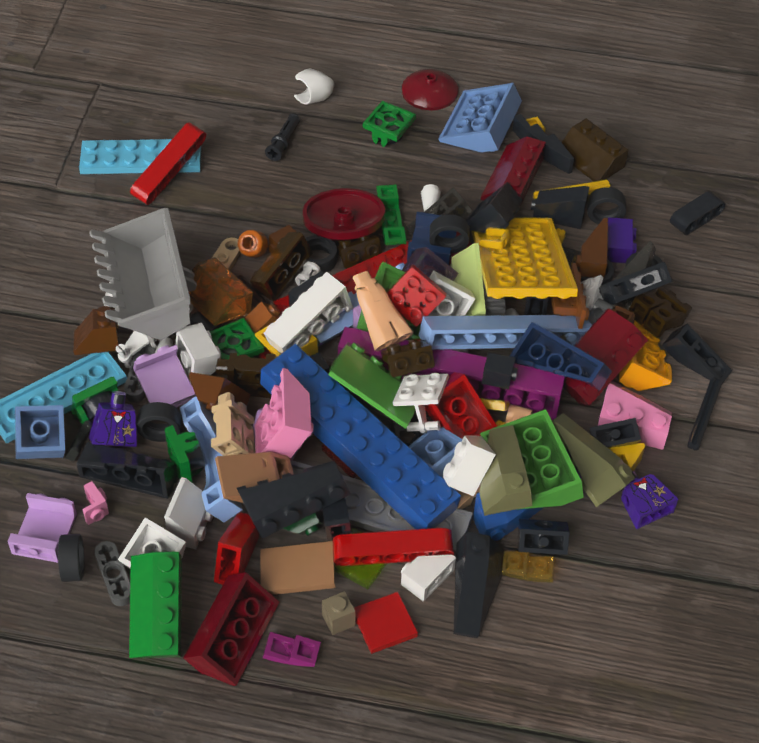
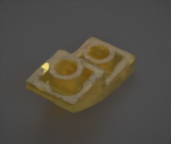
[502,551,555,583]

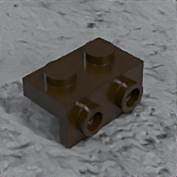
[335,233,382,269]
[381,339,435,377]

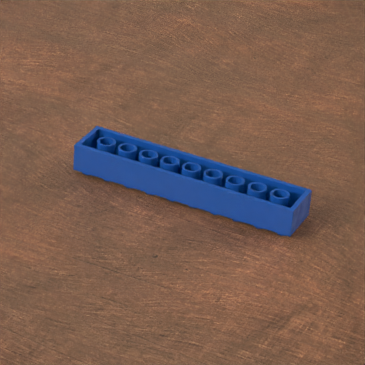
[260,344,461,530]

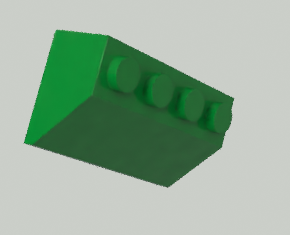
[129,552,182,658]

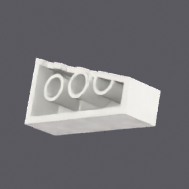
[264,272,353,354]

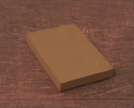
[260,541,336,595]

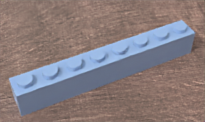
[419,315,592,350]

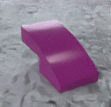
[263,632,321,667]

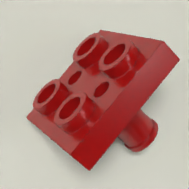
[387,264,447,327]

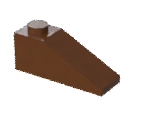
[575,218,608,278]

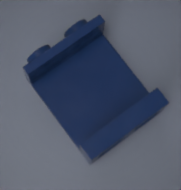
[407,212,457,268]

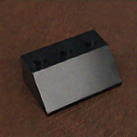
[466,182,523,233]

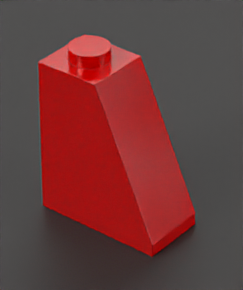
[214,512,259,585]

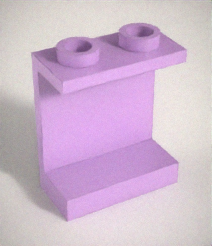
[133,345,196,407]
[8,493,77,563]

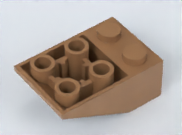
[215,452,294,503]

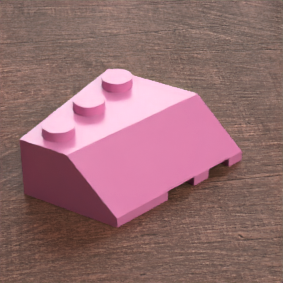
[255,368,313,461]
[598,381,672,450]

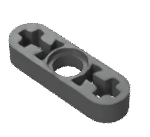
[124,345,155,402]
[95,541,130,606]

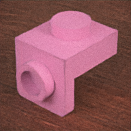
[83,481,109,525]

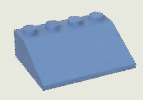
[439,83,522,152]

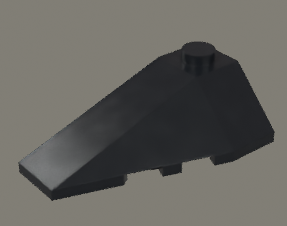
[453,531,504,638]

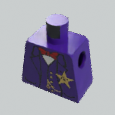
[89,391,137,447]
[621,471,678,529]

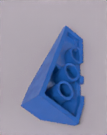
[473,493,544,541]

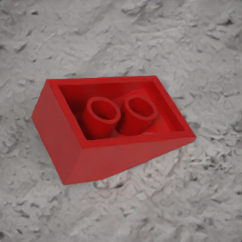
[425,372,498,439]

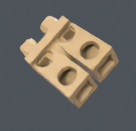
[211,392,255,456]

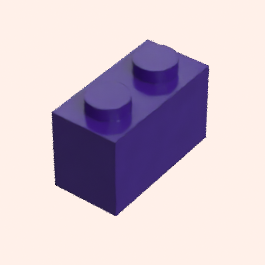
[607,217,637,263]

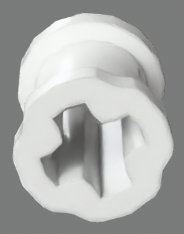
[295,261,321,286]

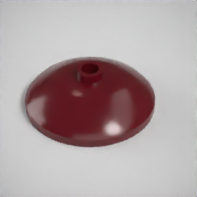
[402,69,458,110]

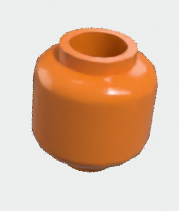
[238,230,268,257]

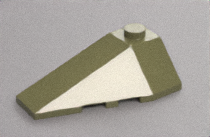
[552,413,635,507]
[479,425,533,516]

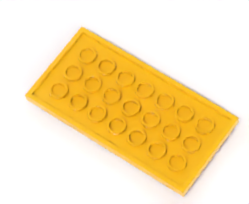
[471,218,578,299]

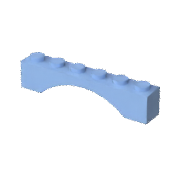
[180,396,243,522]

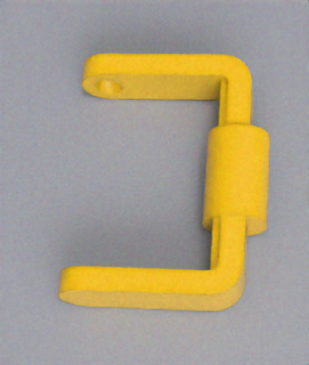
[479,227,510,249]

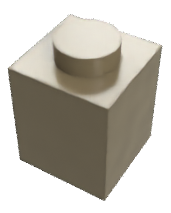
[322,591,356,635]

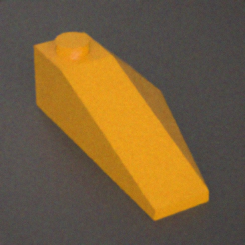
[619,321,672,391]

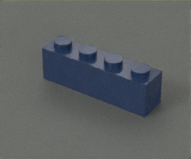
[509,322,612,391]

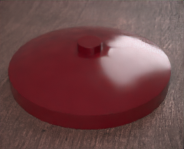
[303,188,385,240]

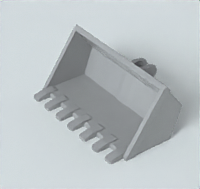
[89,208,197,340]

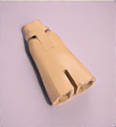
[352,271,414,352]

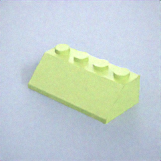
[447,243,486,316]

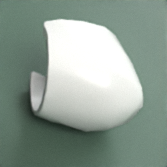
[294,68,334,104]

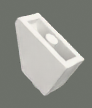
[401,555,456,602]

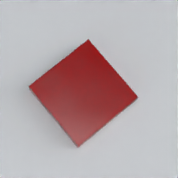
[354,592,418,654]

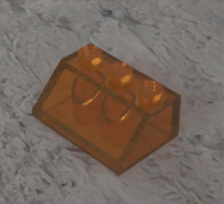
[188,257,253,326]

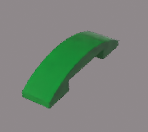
[376,185,406,245]

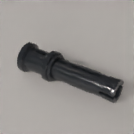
[265,113,300,161]

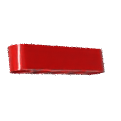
[130,122,207,205]
[333,528,454,566]

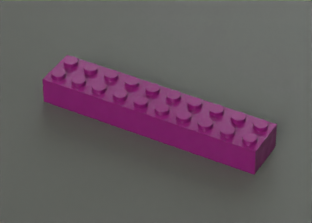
[338,327,565,420]

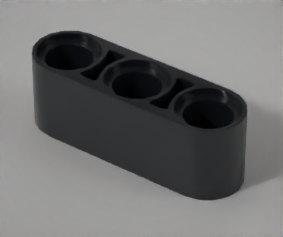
[670,191,726,235]

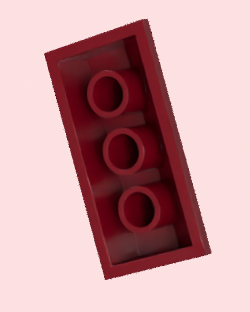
[480,136,546,208]
[563,309,648,405]
[183,572,279,686]

